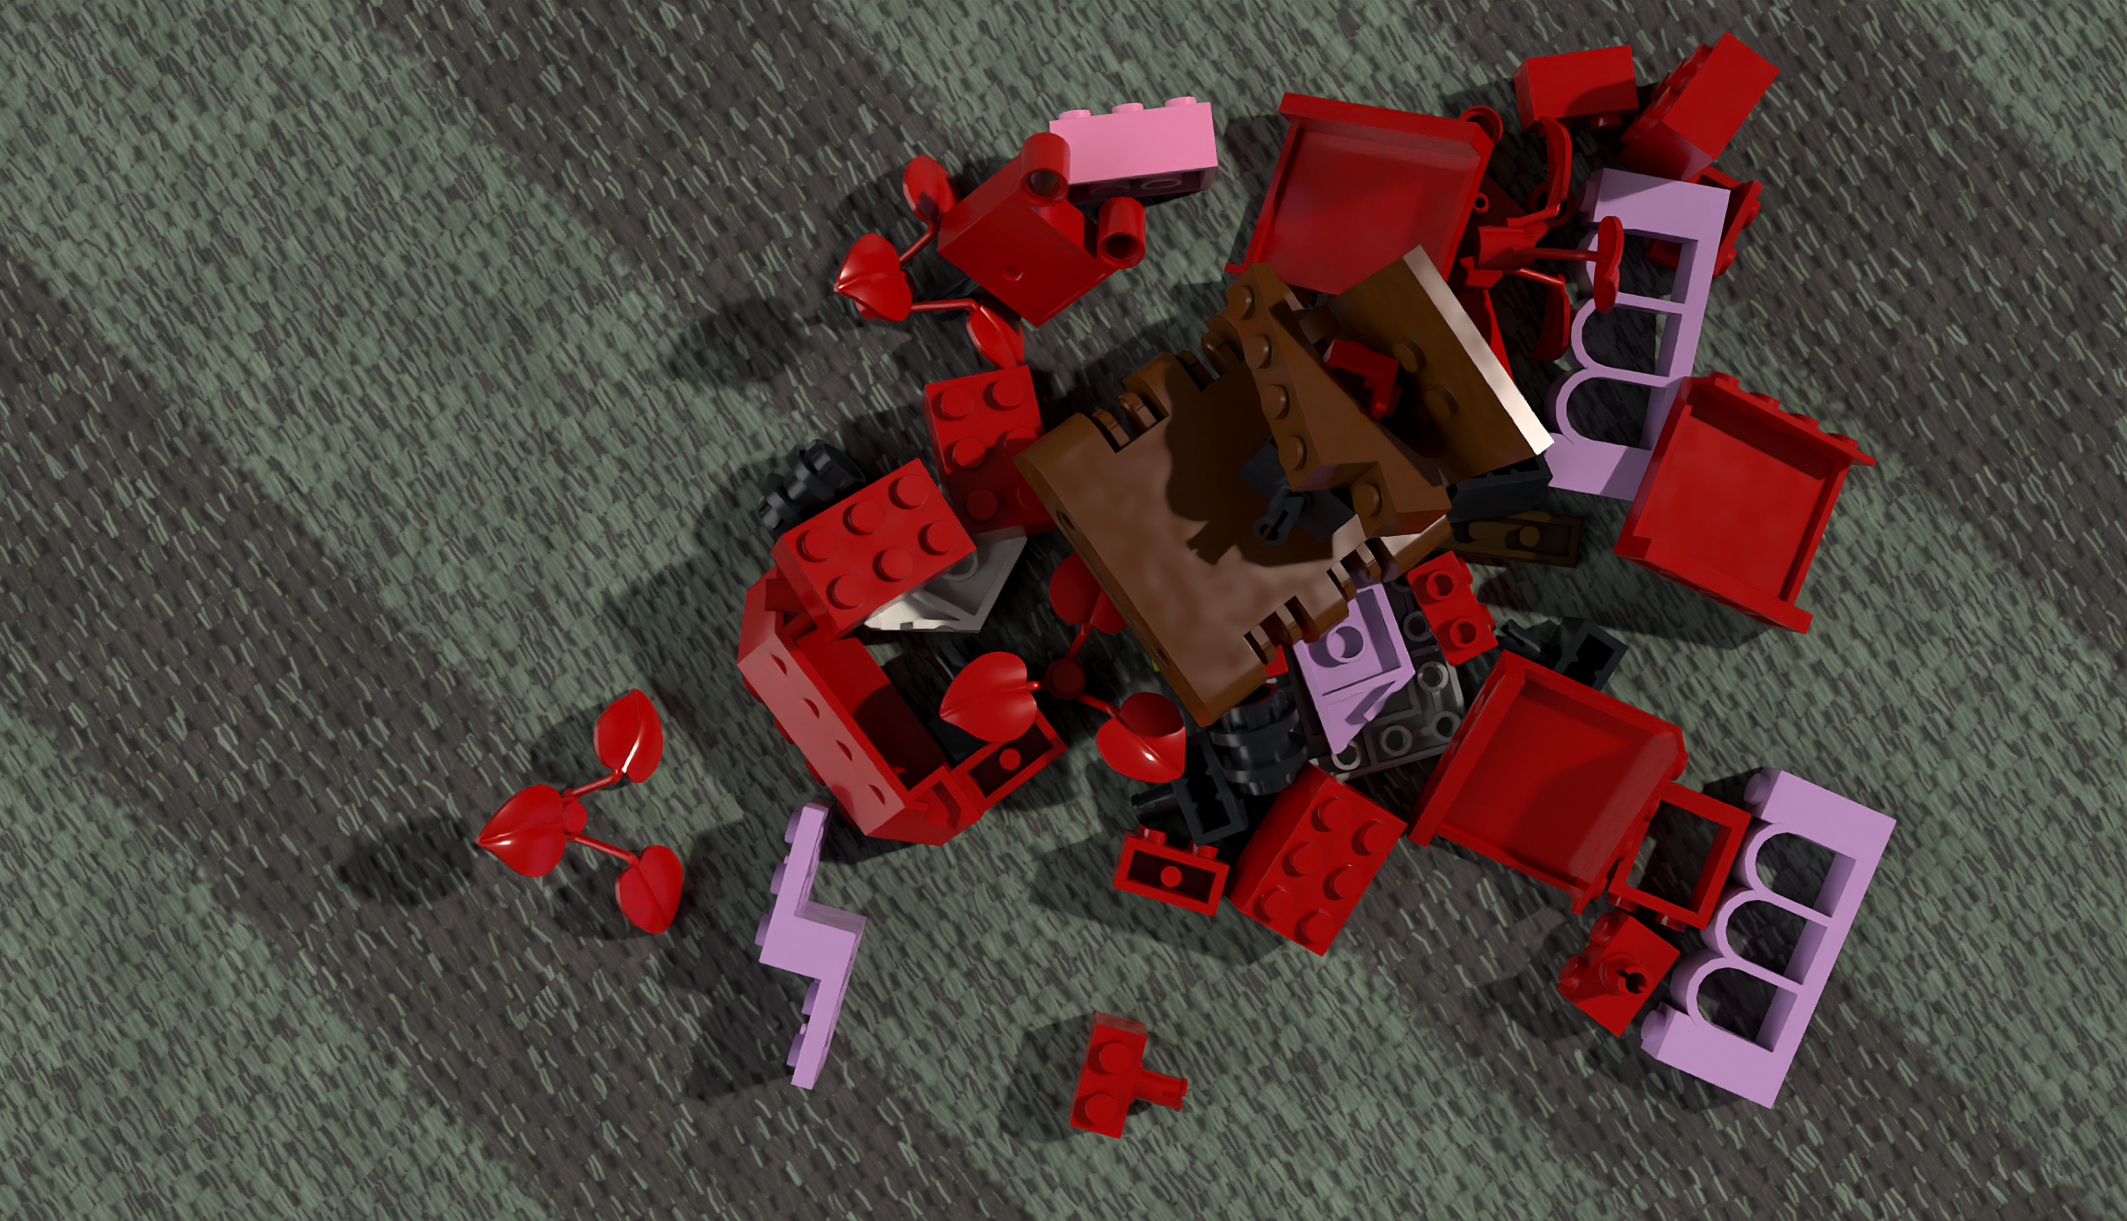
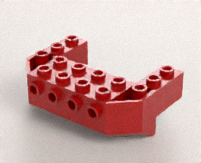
[737,564,1068,846]

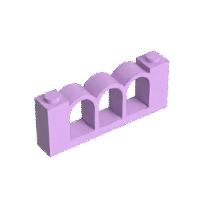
[1542,168,1731,501]
[1641,766,1897,1109]

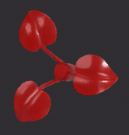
[1473,116,1624,361]
[833,153,1024,370]
[939,552,1186,783]
[475,688,683,934]

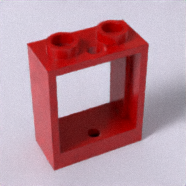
[1604,780,1752,933]

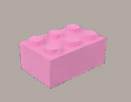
[1049,97,1218,206]

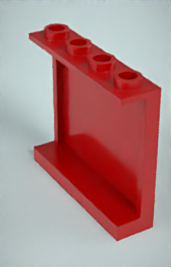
[1224,92,1494,309]
[1613,371,1876,634]
[1407,649,1688,915]

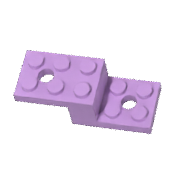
[755,796,867,1090]

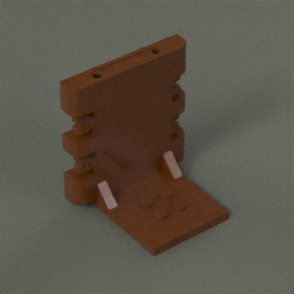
[1011,244,1554,727]

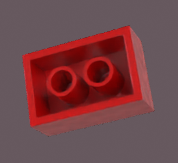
[1614,31,1780,182]
[921,364,1058,547]
[770,457,977,644]
[1222,759,1408,957]

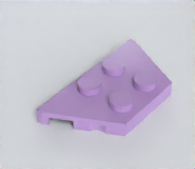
[1291,572,1415,755]

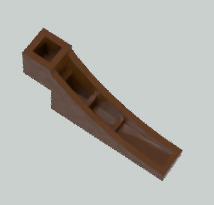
[1225,263,1452,539]

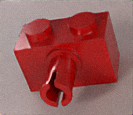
[1556,907,1681,1037]
[1069,1011,1188,1139]

